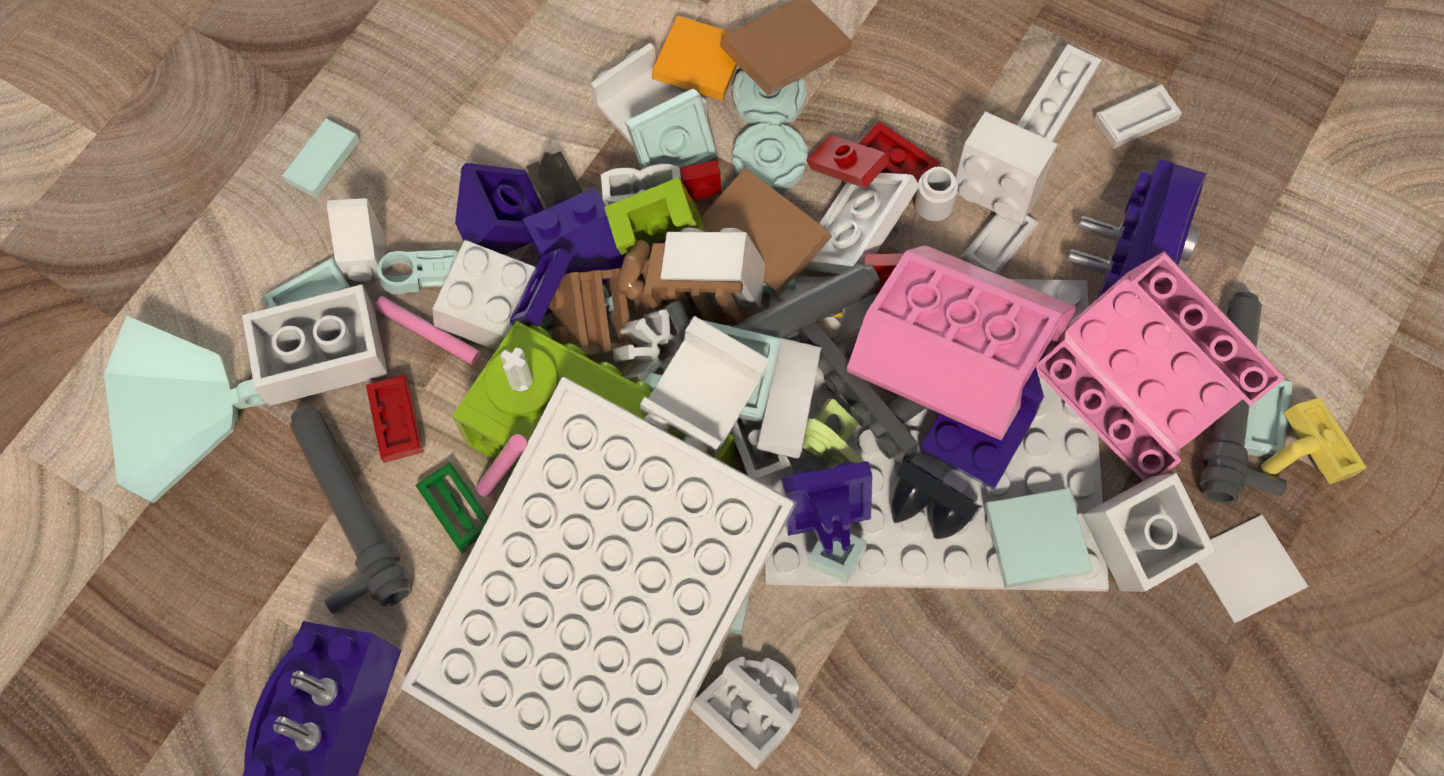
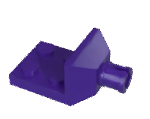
[920,367,1044,490]

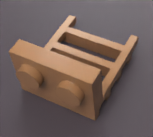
[643,243,754,326]
[549,267,651,355]

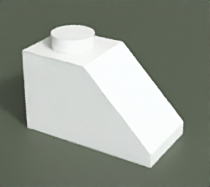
[327,198,386,282]

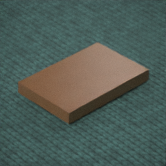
[720,0,852,96]
[701,168,832,296]

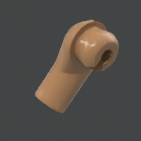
[616,240,651,300]

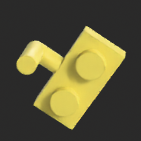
[1261,397,1367,485]

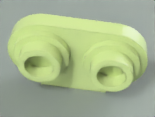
[802,399,864,469]

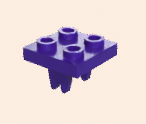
[782,461,872,554]

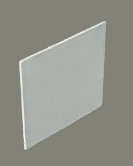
[1197,515,1308,624]

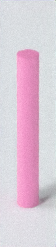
[374,296,481,365]
[476,434,527,497]

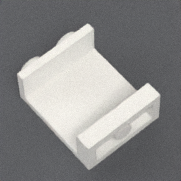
[590,43,708,146]
[640,316,770,457]

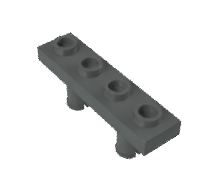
[800,322,927,467]

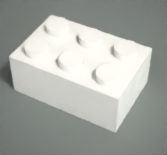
[242,285,388,406]

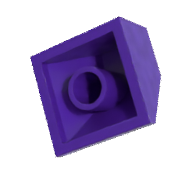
[455,163,544,255]

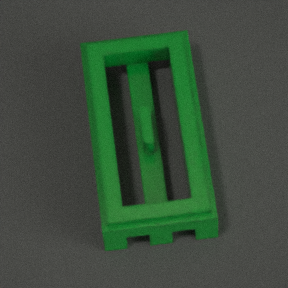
[415,462,489,554]

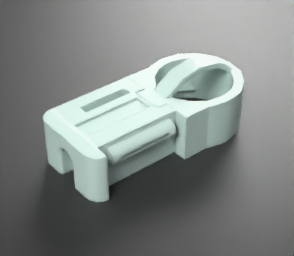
[377,250,458,295]

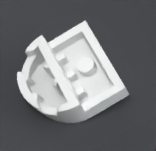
[690,657,802,770]

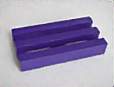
[509,248,573,327]

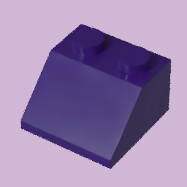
[522,188,627,284]

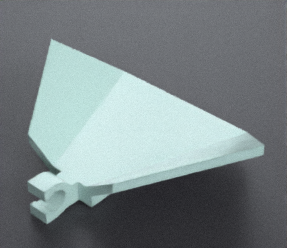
[104,315,267,504]

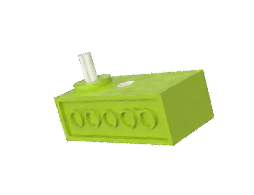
[452,321,736,471]

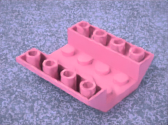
[847,245,1076,440]
[1036,252,1285,481]

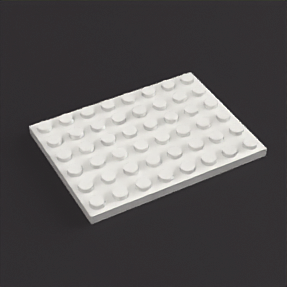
[401,377,797,776]

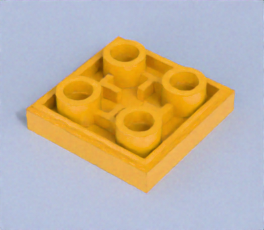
[652,15,738,101]

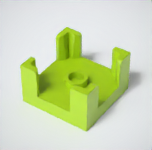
[604,177,706,259]

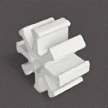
[613,310,691,384]

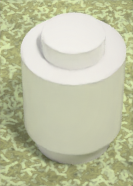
[915,167,958,221]

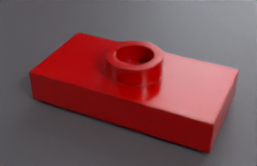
[806,135,890,189]
[366,374,424,463]

